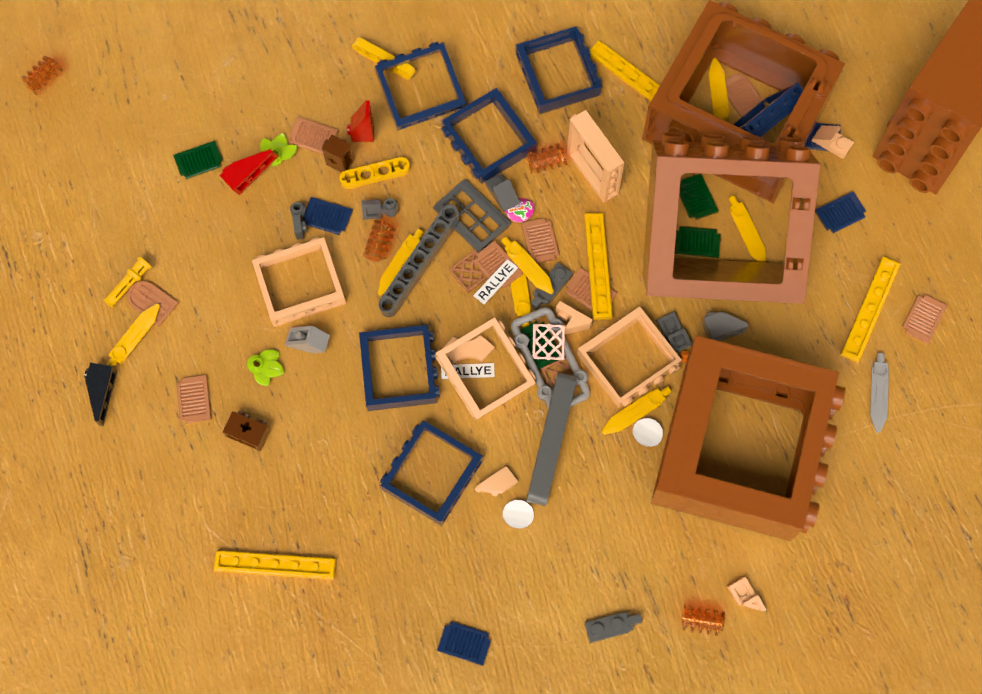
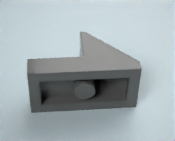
[485,173,519,212]

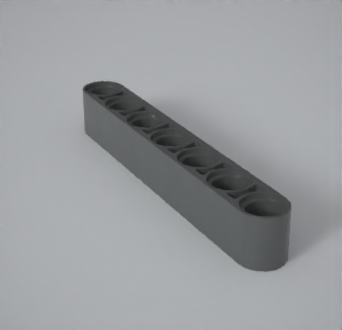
[379,204,459,318]
[526,372,577,507]

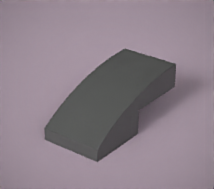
[656,312,692,353]

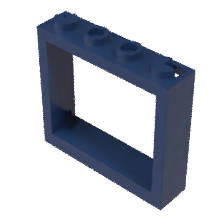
[515,26,603,114]
[375,42,466,131]
[733,83,803,137]
[441,88,537,184]
[359,325,440,411]
[380,420,483,526]

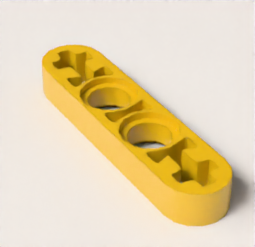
[352,37,415,80]
[339,157,410,189]

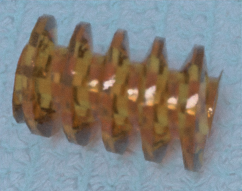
[21,56,63,95]
[527,143,568,173]
[363,220,396,262]
[681,605,725,636]

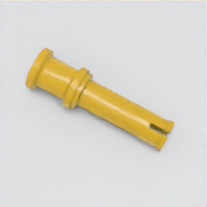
[103,256,152,308]

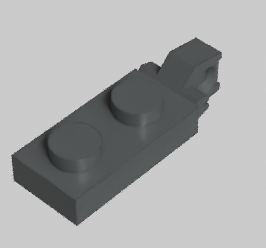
[531,263,573,310]
[584,612,643,644]

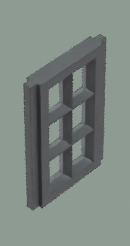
[433,179,511,253]

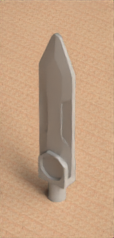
[870,353,889,433]

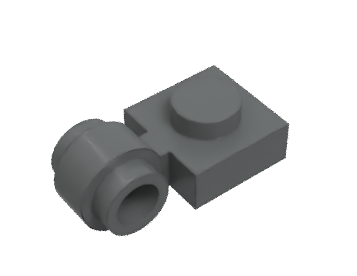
[362,198,398,220]
[290,202,307,240]

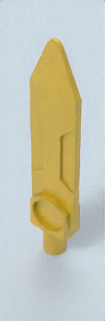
[708,58,730,121]
[728,196,766,263]
[378,229,424,296]
[501,237,554,294]
[510,265,532,327]
[106,304,160,367]
[602,386,672,435]

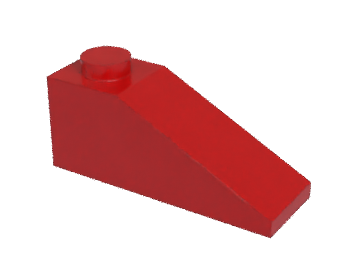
[347,100,374,142]
[219,149,279,195]

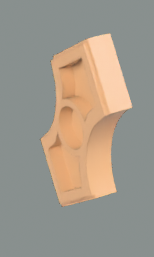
[442,335,495,364]

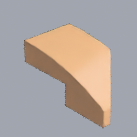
[475,466,518,496]
[727,576,766,611]

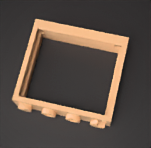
[567,110,624,203]
[252,237,346,327]
[577,307,682,408]
[434,318,536,421]

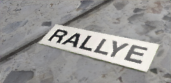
[473,259,518,304]
[441,363,495,379]

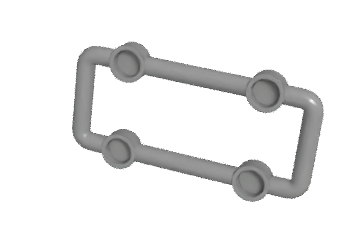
[511,307,590,409]

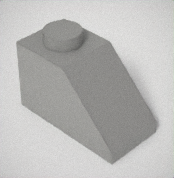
[702,312,748,341]
[285,326,330,353]

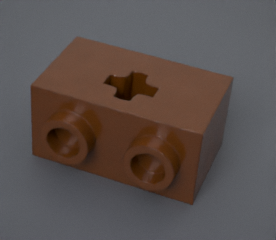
[322,135,354,173]
[222,411,271,451]

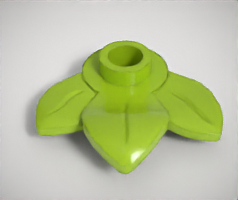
[260,133,297,167]
[246,350,284,386]

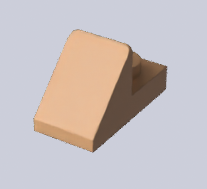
[812,126,854,159]
[555,301,593,335]

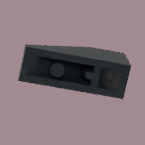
[84,362,117,426]

